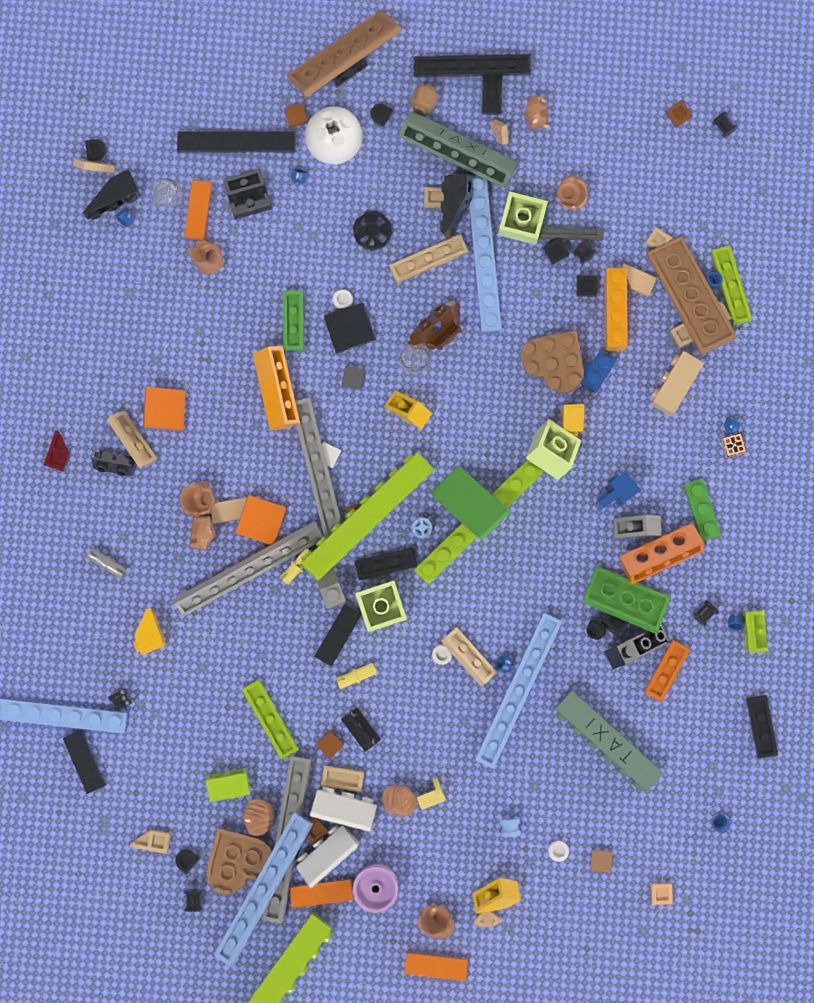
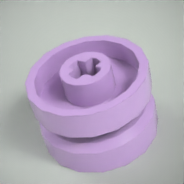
[353,863,398,913]

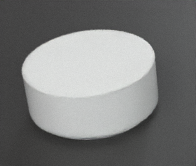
[333,289,353,310]
[432,644,452,665]
[548,840,569,862]

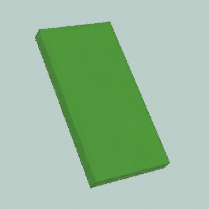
[430,466,510,541]
[582,565,671,634]

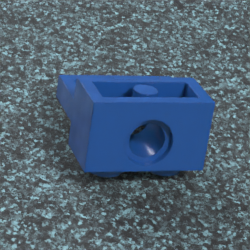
[594,471,641,512]

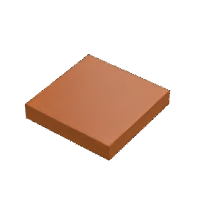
[143,387,185,431]
[235,495,286,545]

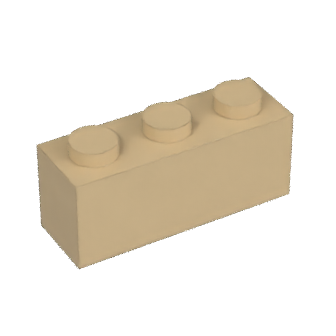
[650,351,704,417]

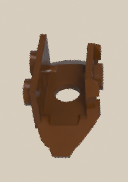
[408,300,462,350]

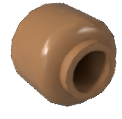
[410,84,439,115]

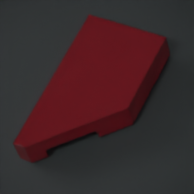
[43,430,70,472]

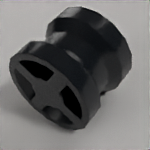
[572,241,597,265]
[108,689,133,712]

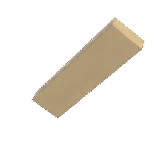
[389,234,469,284]

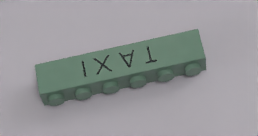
[399,111,518,188]
[554,690,664,792]

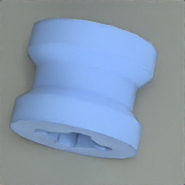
[412,518,432,539]
[499,818,521,837]

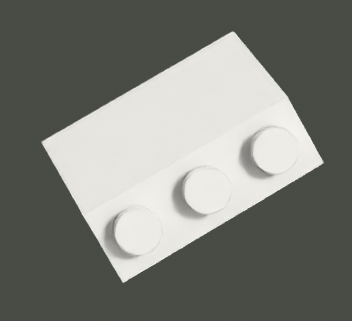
[310,786,377,832]
[296,824,359,888]

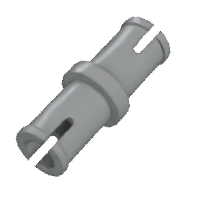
[86,548,127,579]

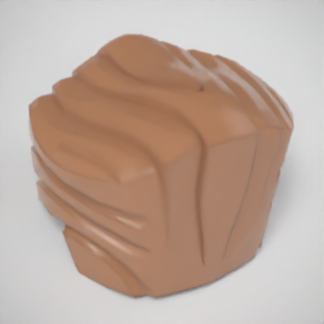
[523,96,549,131]
[557,175,588,210]
[188,240,224,275]
[180,481,215,516]
[189,516,216,551]
[382,785,418,818]
[242,799,276,836]
[417,905,455,940]

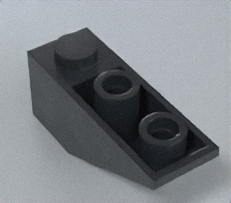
[83,169,141,220]
[440,174,473,238]
[604,624,670,669]

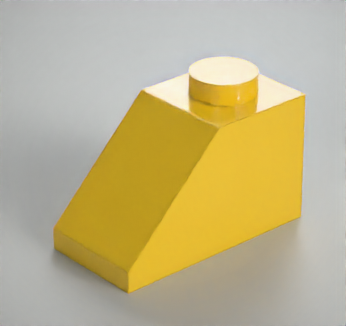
[384,391,432,430]
[560,404,584,437]
[133,608,167,655]
[472,877,521,913]

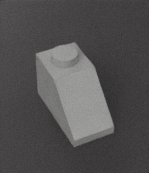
[614,515,662,539]
[317,567,347,609]

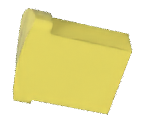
[417,777,446,810]

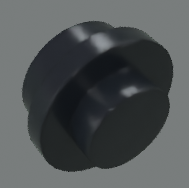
[586,619,606,640]

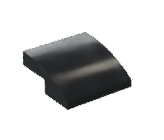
[223,169,272,220]
[324,303,376,354]

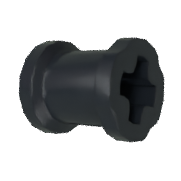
[712,111,738,138]
[692,600,719,627]
[184,889,203,912]

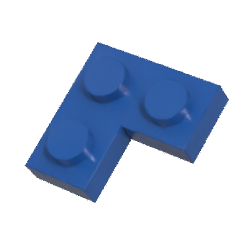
[580,349,618,394]

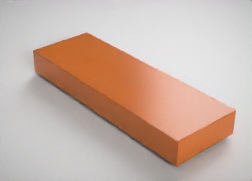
[184,180,212,241]
[643,639,691,702]
[290,879,354,908]
[404,952,468,981]

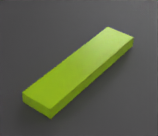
[710,245,753,326]
[241,679,299,760]

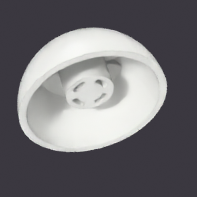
[305,106,363,164]

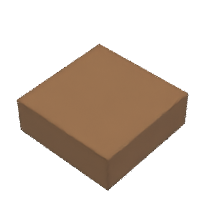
[590,849,613,873]

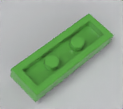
[283,291,304,351]
[683,479,721,541]

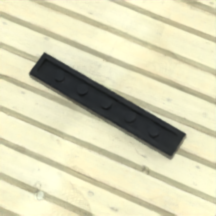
[413,54,531,78]
[177,131,295,153]

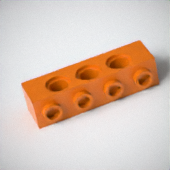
[620,523,704,585]

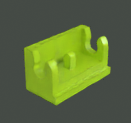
[742,611,768,653]
[205,768,250,802]

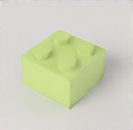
[498,191,548,245]
[526,419,581,480]
[356,581,407,633]

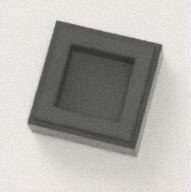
[341,366,365,390]

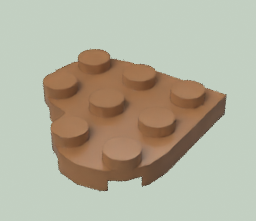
[521,330,584,393]
[206,828,272,894]

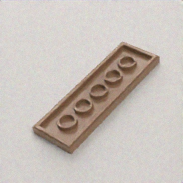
[286,10,402,97]
[646,236,737,355]

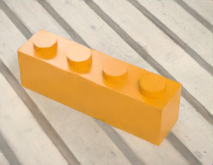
[604,268,627,351]
[253,346,300,431]

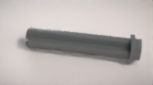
[540,226,603,242]

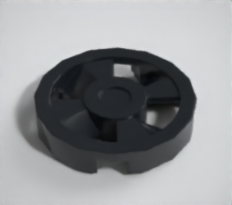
[353,211,392,251]

